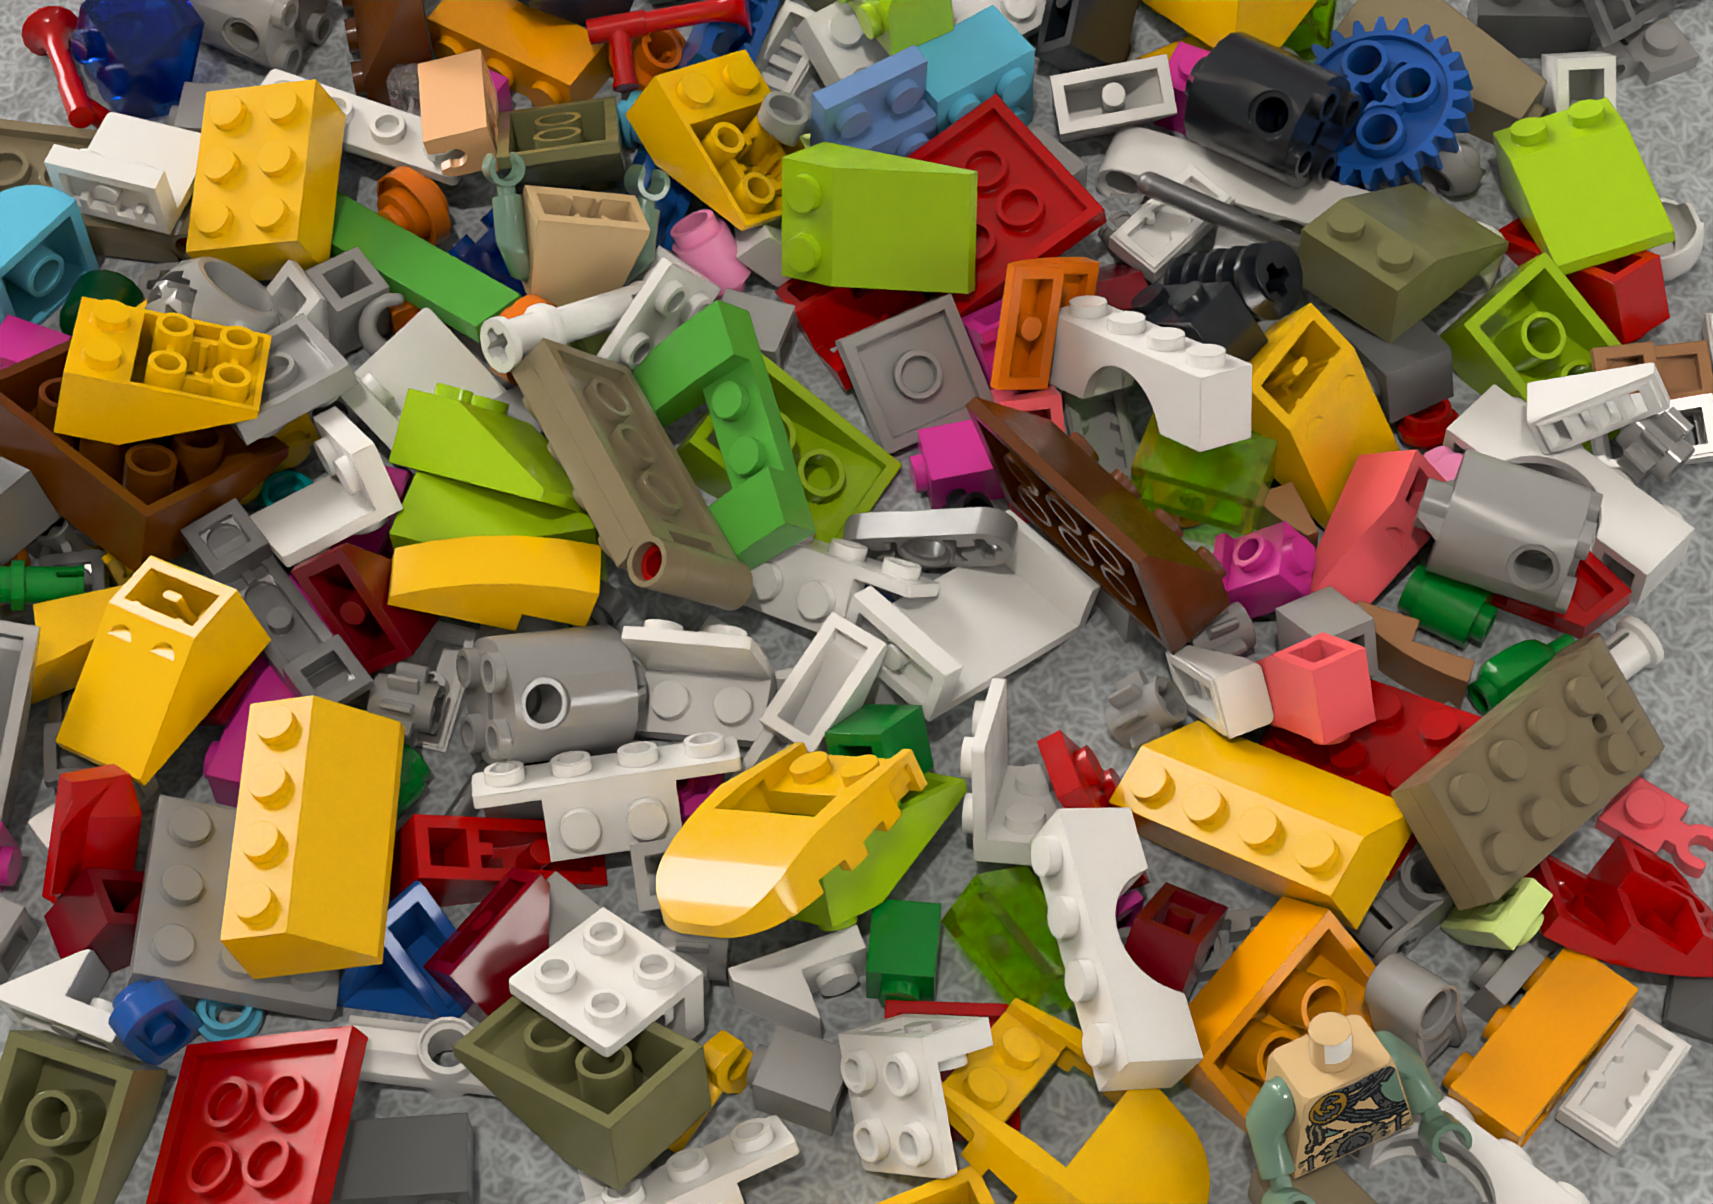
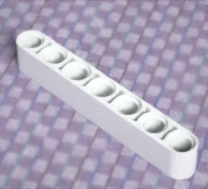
[1095,126,1505,302]

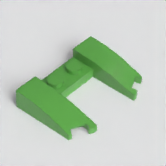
[632,300,816,603]

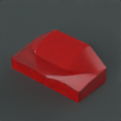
[42,764,142,904]

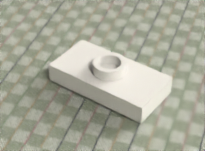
[1108,162,1235,284]
[1555,1008,1692,1158]

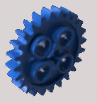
[1311,16,1475,192]

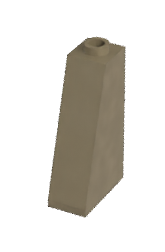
[1330,0,1549,145]

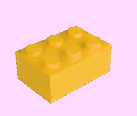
[186,79,346,281]

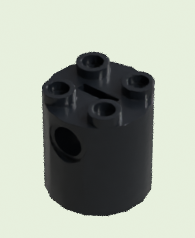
[1184,32,1362,189]

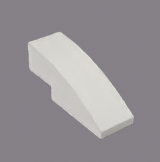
[729,611,888,813]

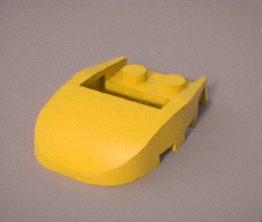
[656,742,928,938]
[942,998,1210,1204]

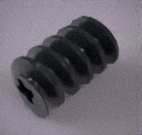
[1163,241,1303,322]

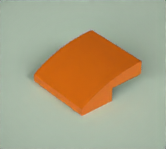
[990,257,1100,390]

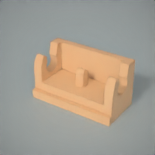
[418,49,499,176]

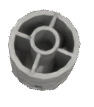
[168,0,333,74]
[1413,449,1603,614]
[456,624,646,765]

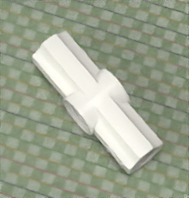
[346,1015,497,1100]

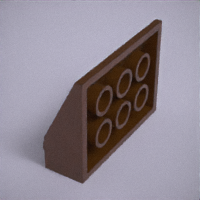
[342,0,433,110]
[0,339,289,573]
[965,397,1230,655]

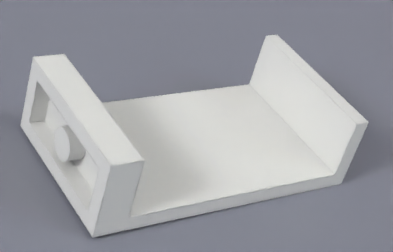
[845,509,1100,722]

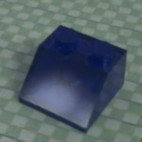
[71,0,205,119]

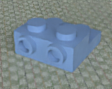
[810,45,938,157]

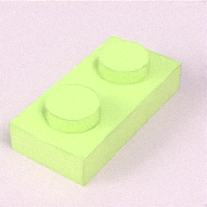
[1440,877,1553,950]

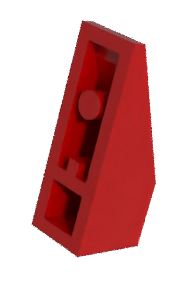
[1498,218,1670,345]
[390,814,607,907]

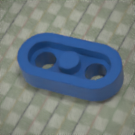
[108,980,202,1066]

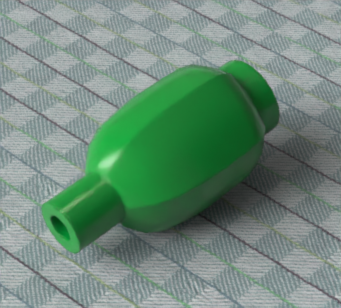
[1467,633,1575,716]

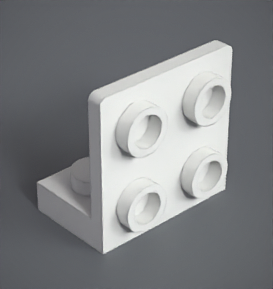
[44,112,201,235]
[596,246,722,372]
[340,308,507,475]
[250,406,403,567]
[621,619,776,747]
[960,678,1064,866]
[509,907,704,1057]
[838,1013,993,1179]

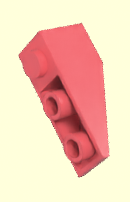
[1310,449,1446,604]
[1256,632,1376,745]

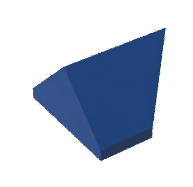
[337,880,465,1020]

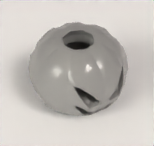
[144,257,280,333]

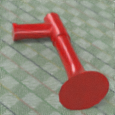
[586,0,752,93]
[21,6,111,129]

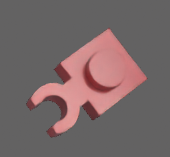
[1594,776,1713,879]

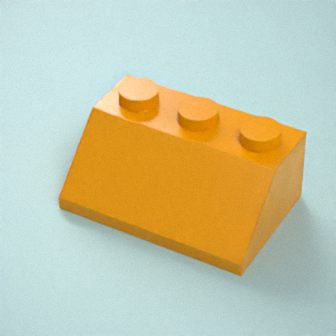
[1181,896,1376,1134]

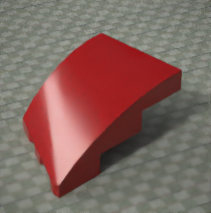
[774,278,930,391]
[1524,835,1713,977]

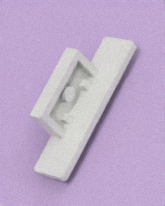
[261,69,465,186]
[744,533,940,633]
[472,732,742,862]
[579,1115,799,1204]

